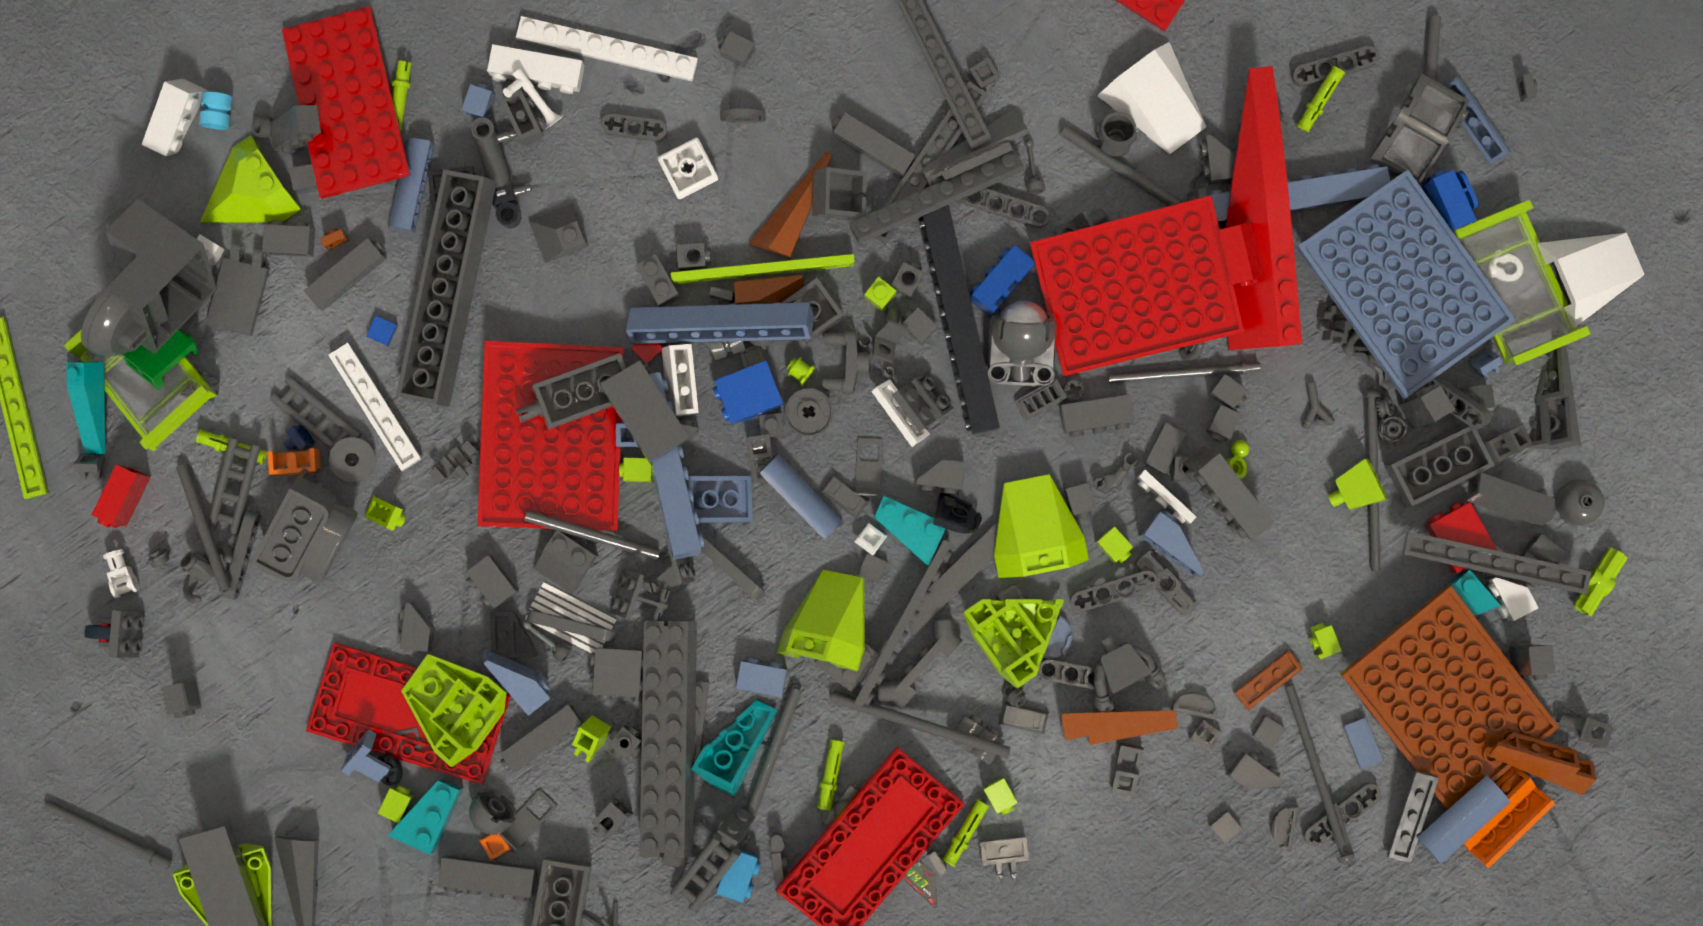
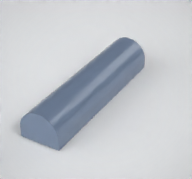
[1445,76,1511,165]

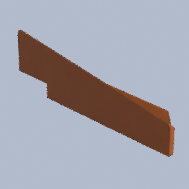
[1061,710,1178,745]
[1489,732,1596,795]

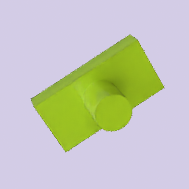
[364,496,405,531]

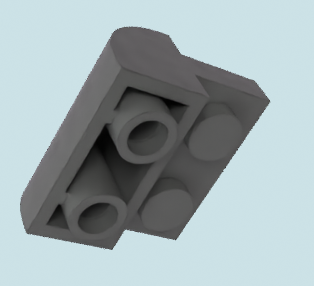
[892,372,953,432]

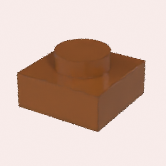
[320,228,350,250]

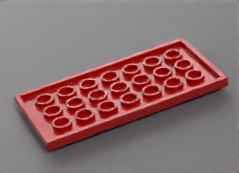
[282,6,411,199]

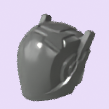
[1096,112,1138,157]

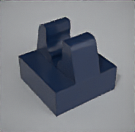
[284,425,316,451]

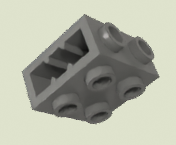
[589,648,643,702]

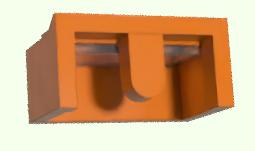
[268,448,322,476]

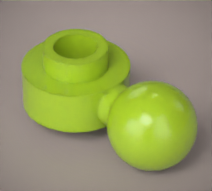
[1226,440,1249,479]

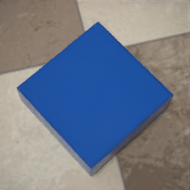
[366,316,398,346]

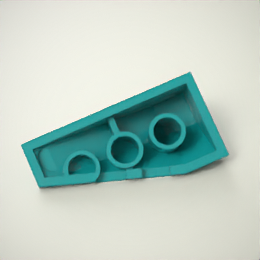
[66,361,105,454]
[691,700,777,797]

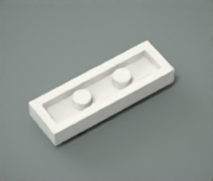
[871,379,930,447]
[1137,470,1196,524]

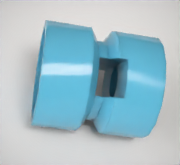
[199,92,233,130]

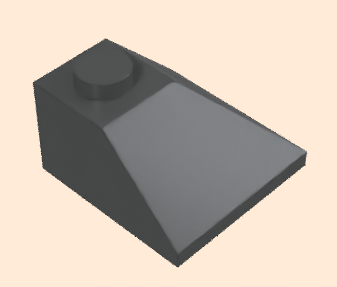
[529,204,588,263]

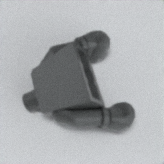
[1093,636,1166,712]

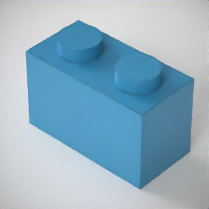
[716,848,761,903]

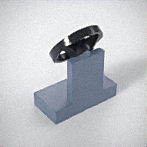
[341,729,403,786]

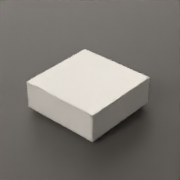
[855,523,887,555]

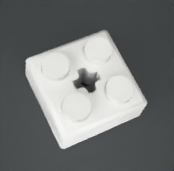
[657,137,718,199]

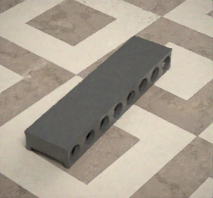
[179,820,266,926]

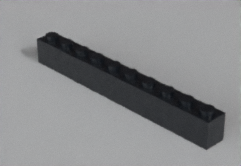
[918,205,1000,435]

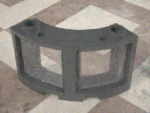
[1371,73,1469,184]

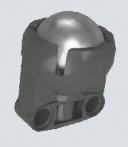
[987,301,1057,386]

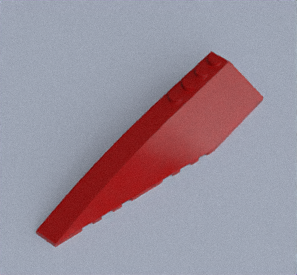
[1226,66,1302,350]

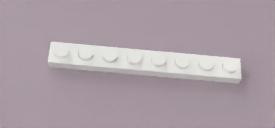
[516,16,698,82]

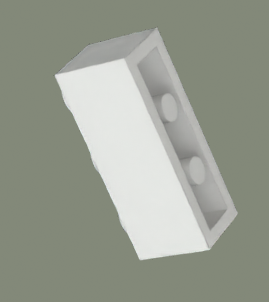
[662,344,699,416]

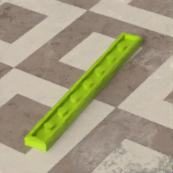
[671,254,855,285]
[0,317,49,499]

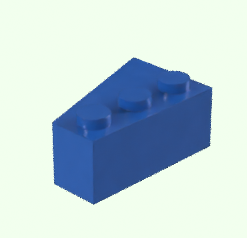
[970,245,1035,318]

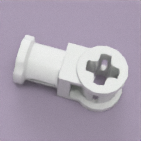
[103,549,139,599]

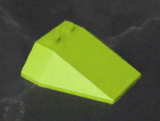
[401,654,507,767]

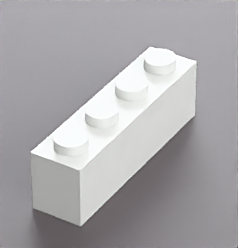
[487,44,585,94]

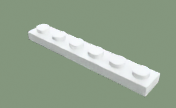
[329,343,422,471]

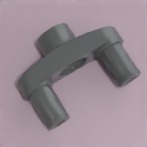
[822,330,871,394]

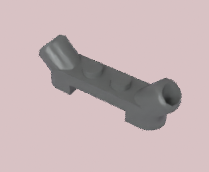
[878,618,963,709]

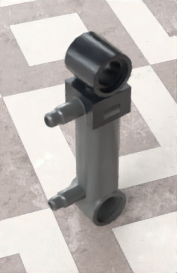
[471,117,532,229]

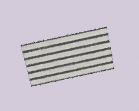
[524,581,617,654]

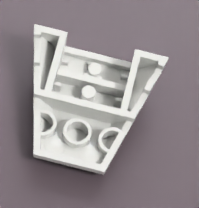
[1097,42,1206,155]
[1537,233,1645,328]

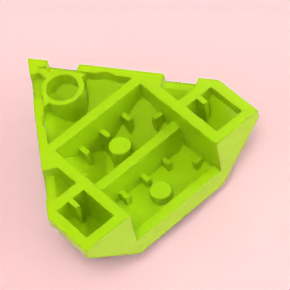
[200,135,302,223]
[963,599,1065,689]

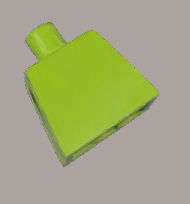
[1328,459,1389,510]

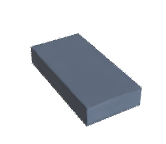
[1343,717,1383,769]

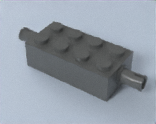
[515,353,651,431]

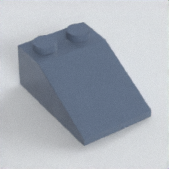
[685,476,753,524]
[1139,511,1204,577]
[483,649,550,716]

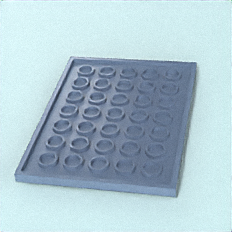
[1296,170,1516,399]

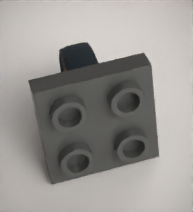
[84,610,144,658]

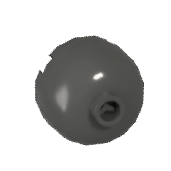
[1555,480,1604,526]
[469,788,516,835]

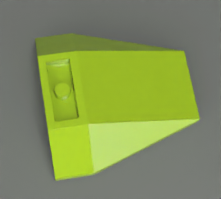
[994,474,1089,578]
[777,570,865,671]
[173,843,272,926]

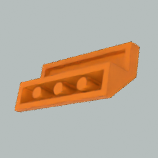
[1463,767,1555,869]

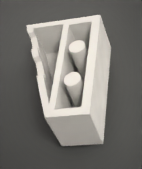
[141,79,208,156]

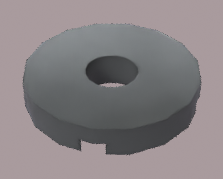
[328,436,375,482]

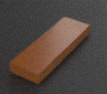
[1233,650,1303,711]

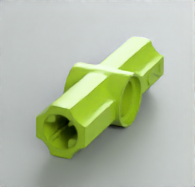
[1572,547,1628,616]

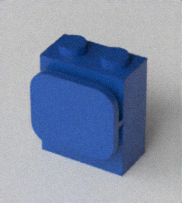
[1422,169,1478,233]
[712,361,783,425]

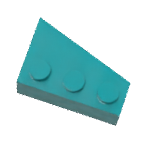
[874,496,945,567]
[1423,570,1501,616]
[387,779,463,855]

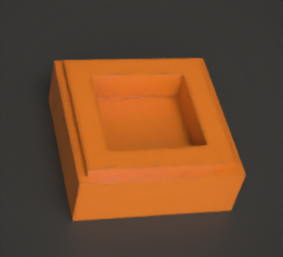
[479,834,512,860]

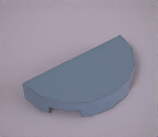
[1043,615,1073,659]

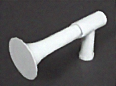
[503,68,564,129]

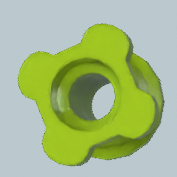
[786,357,816,386]

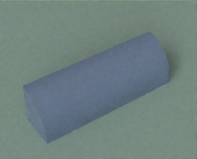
[388,138,435,233]
[759,454,842,539]
[1417,775,1510,864]

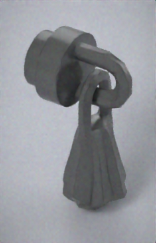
[1002,683,1026,707]

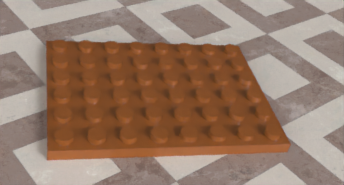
[1340,585,1559,810]

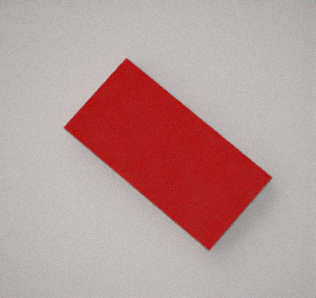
[306,642,511,785]
[775,746,965,926]

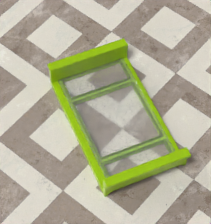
[1454,200,1591,366]
[64,329,217,451]

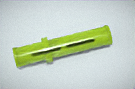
[392,60,412,131]
[1296,66,1345,133]
[196,429,267,465]
[817,739,845,811]
[942,799,990,867]

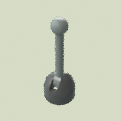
[522,621,572,663]

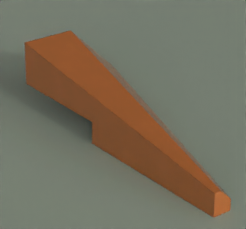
[749,152,833,259]

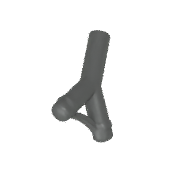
[1302,382,1335,429]

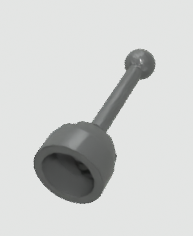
[1025,139,1045,194]

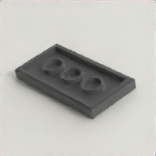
[600,361,689,463]

